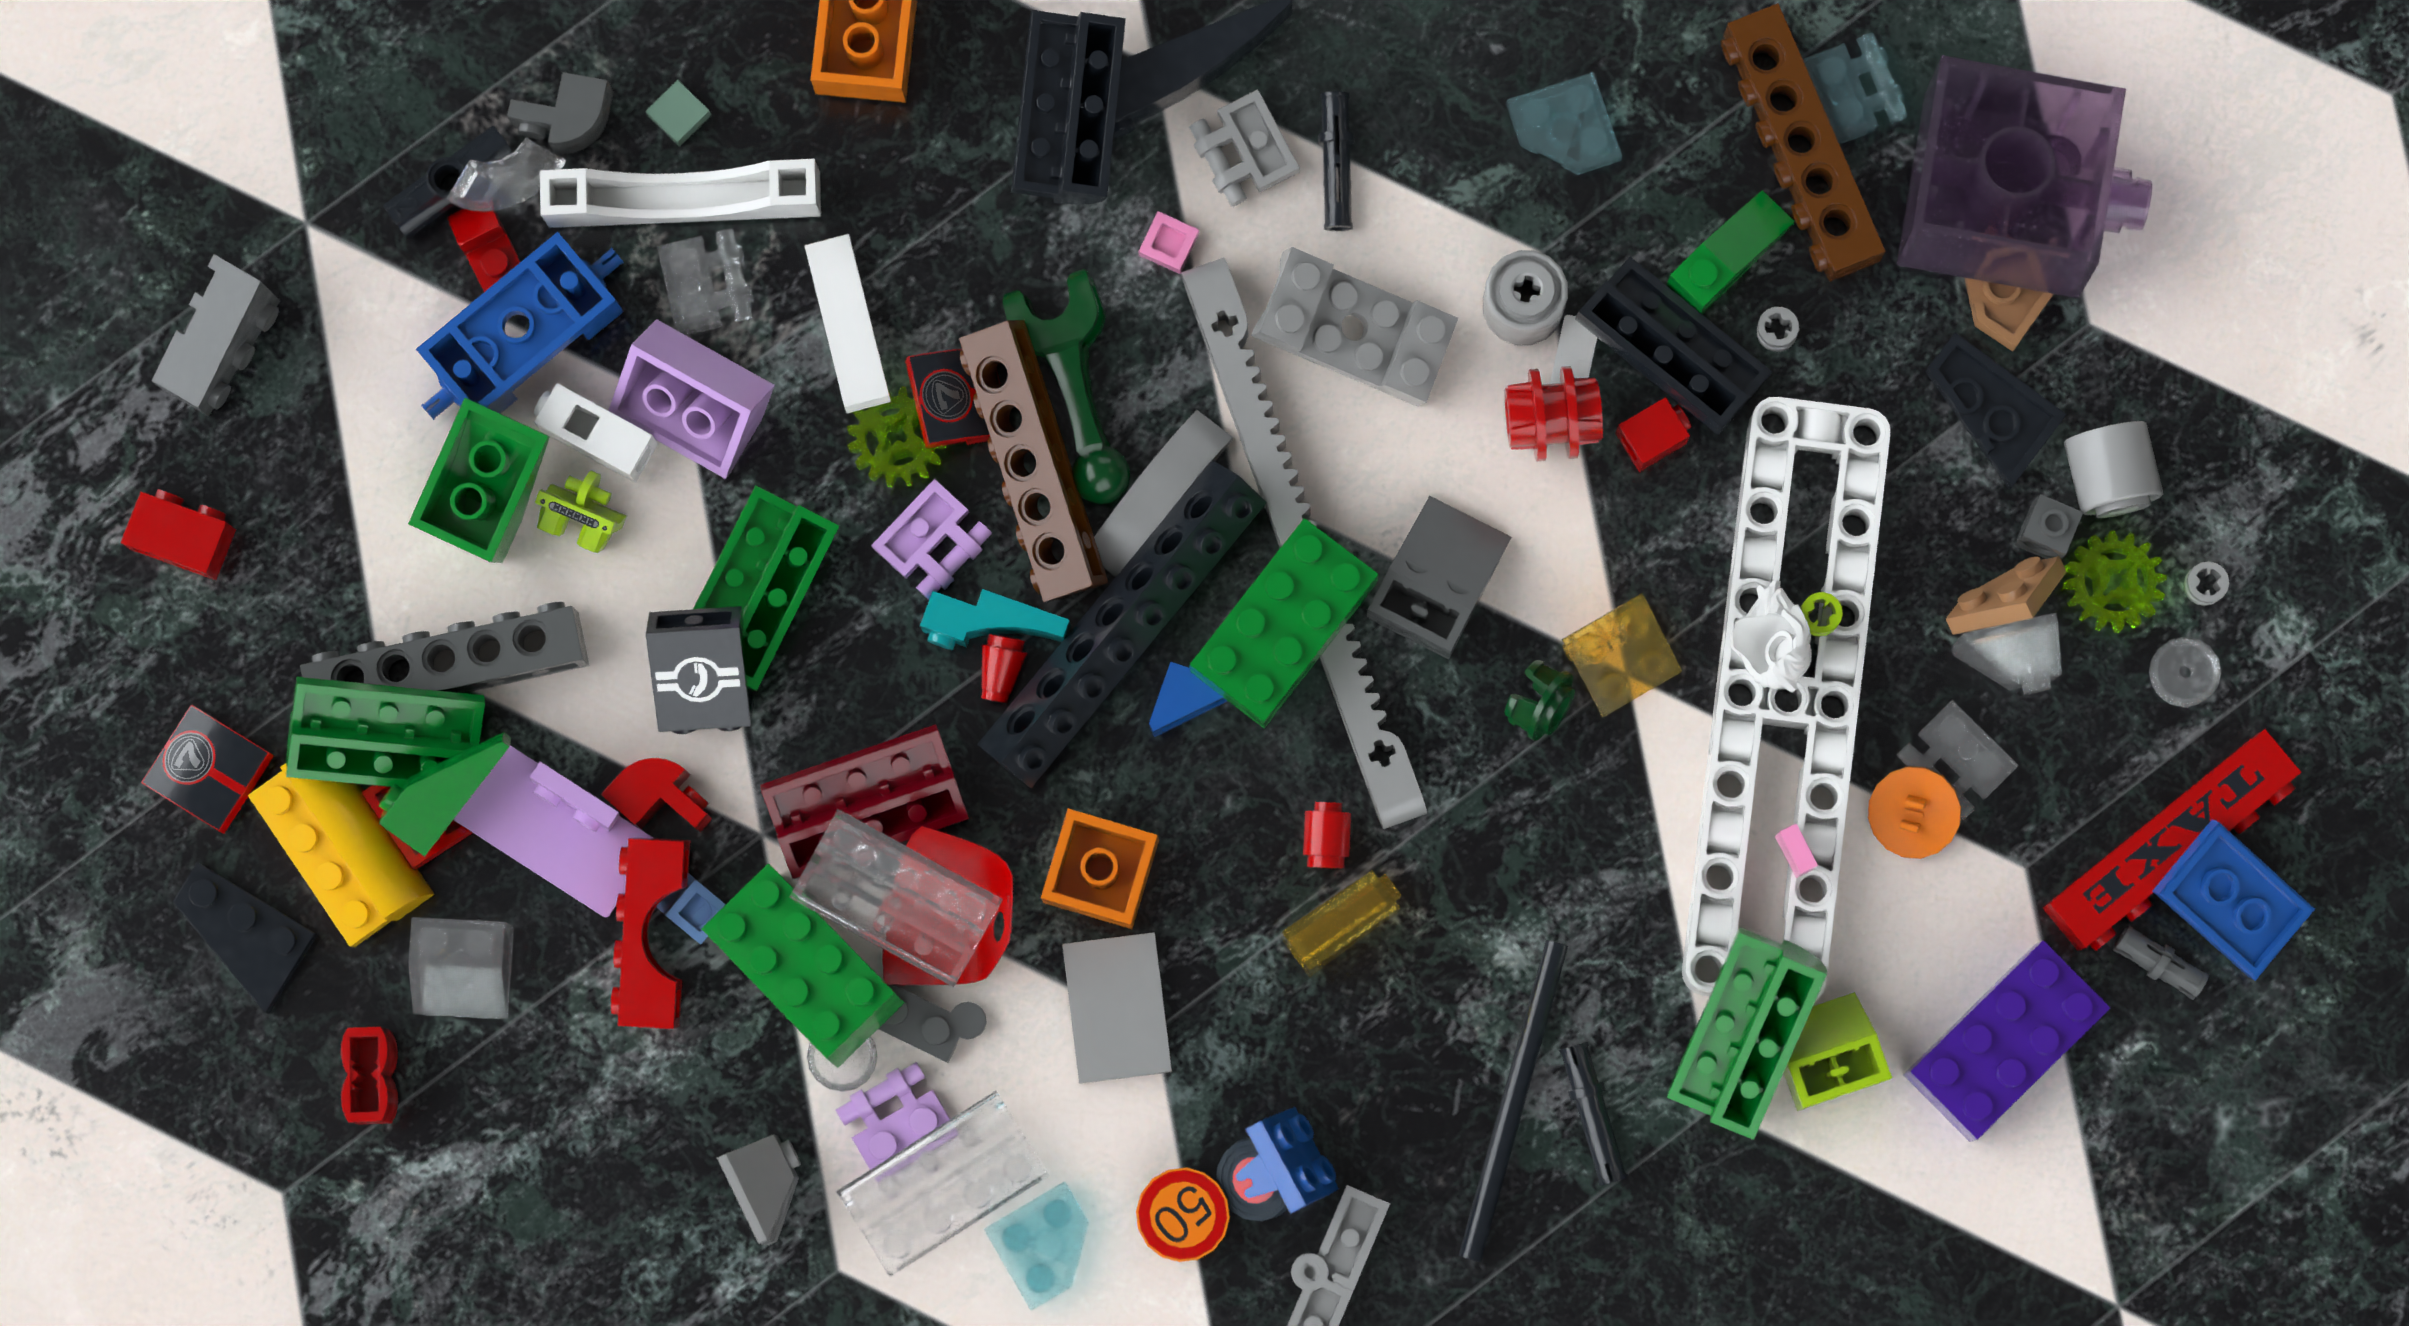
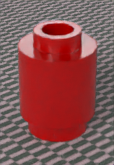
[1303,802,1351,869]

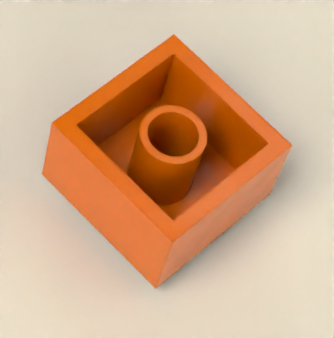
[1041,809,1159,929]

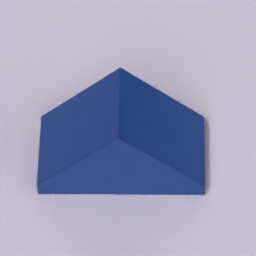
[1149,662,1228,737]

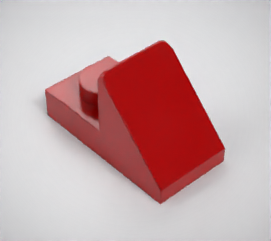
[447,197,521,292]

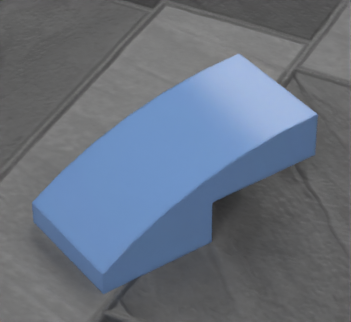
[656,873,726,945]

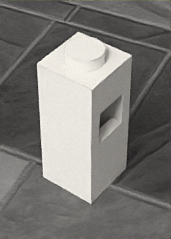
[534,383,658,483]

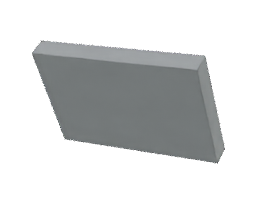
[1062,932,1172,1084]

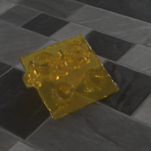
[1562,593,1682,717]

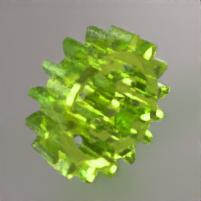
[847,386,947,487]
[2063,531,2167,633]

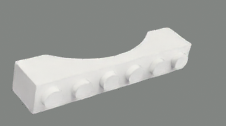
[540,159,821,228]

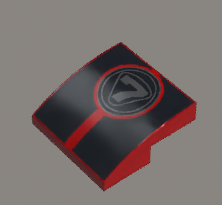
[905,349,1000,449]
[141,705,274,834]

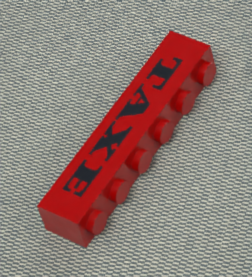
[2043,729,2301,951]

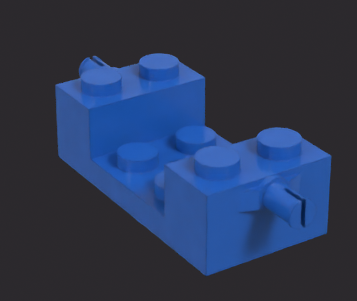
[416,232,624,420]

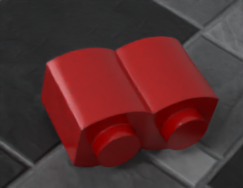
[341,1027,398,1125]

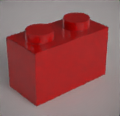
[120,489,236,581]

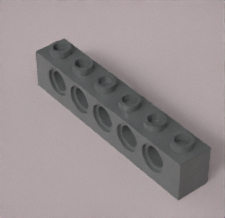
[300,602,589,693]

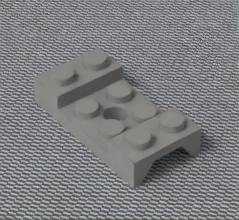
[1251,247,1458,406]

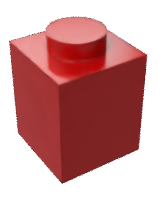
[1615,397,1691,472]

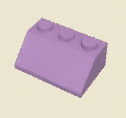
[608,319,775,479]

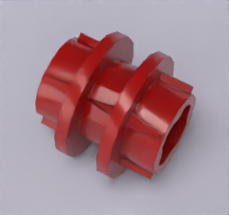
[1504,366,1603,462]

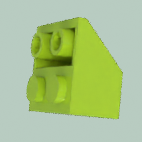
[1784,992,1892,1111]

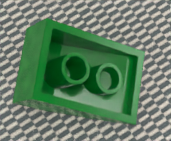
[408,398,550,563]

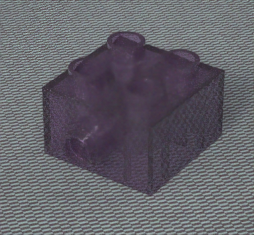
[1897,55,2152,298]

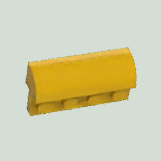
[248,763,435,947]

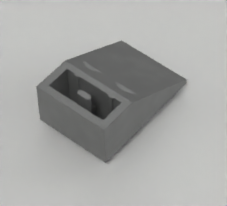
[1367,496,1512,659]

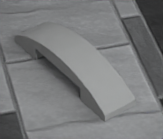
[1094,410,1233,577]

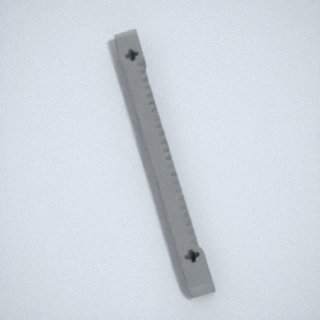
[1181,257,1427,829]

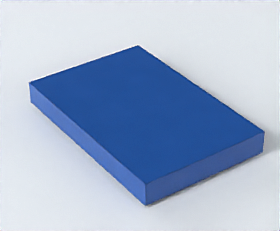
[2153,819,2315,981]

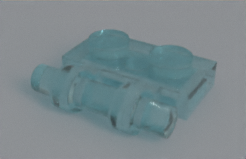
[1803,33,1907,144]

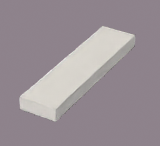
[805,234,891,413]

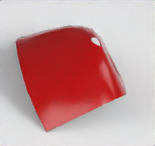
[882,826,1013,985]

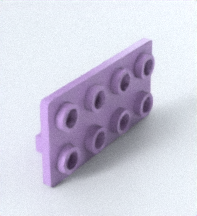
[453,746,653,918]

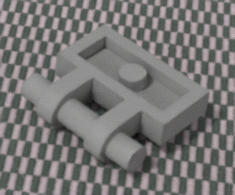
[1189,89,1300,207]

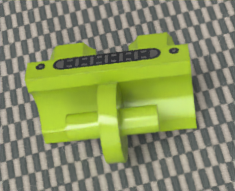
[535,471,627,553]

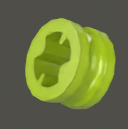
[1800,592,1843,637]

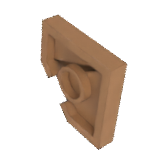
[1962,224,2067,352]
[1946,556,2066,635]

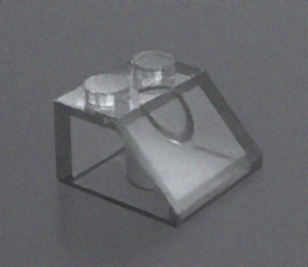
[408,917,514,1019]

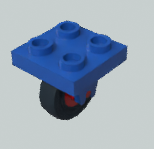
[1217,1107,1339,1221]

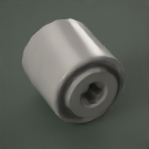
[1483,250,1568,345]
[2064,421,2163,518]

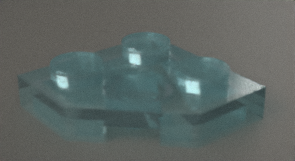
[1506,72,1622,174]
[984,1181,1089,1311]

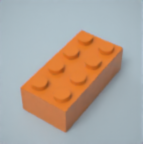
[811,0,917,103]

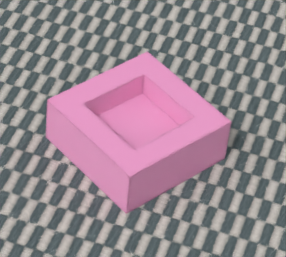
[1139,211,1199,274]
[1775,823,1818,878]

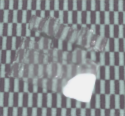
[657,229,753,335]
[1897,700,2019,821]

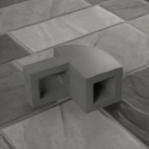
[507,72,613,154]

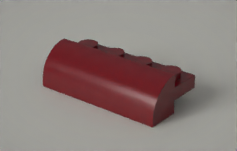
[760,724,969,879]

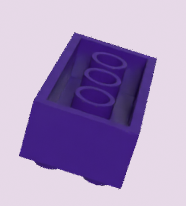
[1903,941,2110,1142]

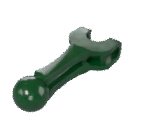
[1003,269,1130,504]

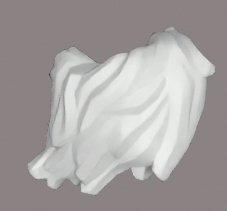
[1730,580,1812,692]

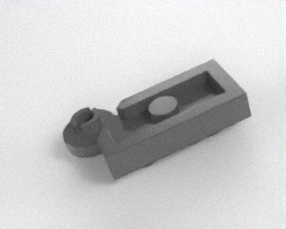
[879,985,987,1063]

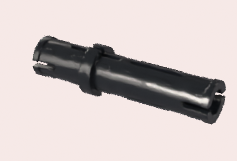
[1318,91,1354,232]
[1559,1042,1628,1186]

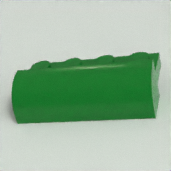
[693,485,839,691]
[286,677,485,788]
[1667,927,1827,1140]

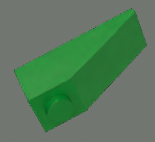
[1666,190,1795,314]
[378,732,512,857]

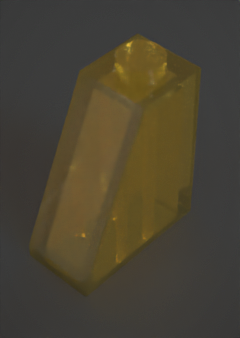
[1282,870,1401,977]

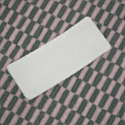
[1550,315,1597,384]

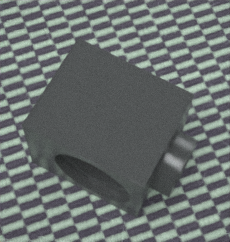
[2015,494,2083,559]

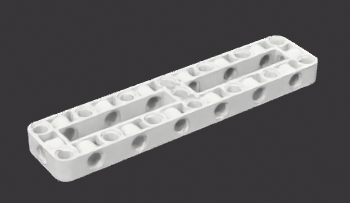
[1682,397,1890,1000]

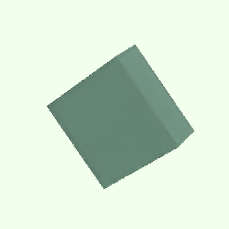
[646,80,711,147]

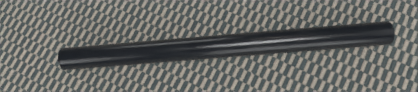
[1458,940,1568,1262]

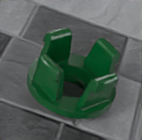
[1504,660,1575,741]

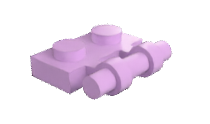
[871,479,992,600]
[836,1062,957,1179]

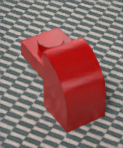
[601,758,712,832]

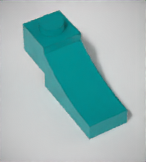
[920,589,1072,650]

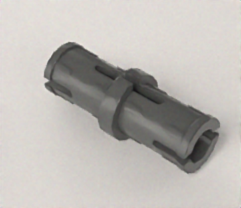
[2112,925,2209,1000]

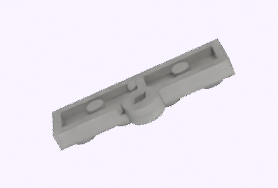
[1287,1185,1390,1326]

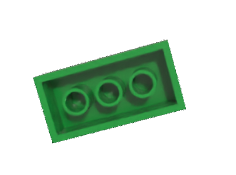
[1190,518,1379,728]
[701,863,905,1068]

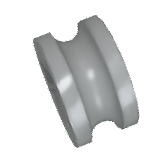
[1757,307,1799,352]
[2183,561,2229,606]

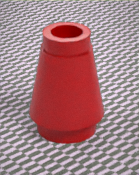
[981,633,1027,703]

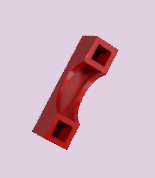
[611,837,690,1029]

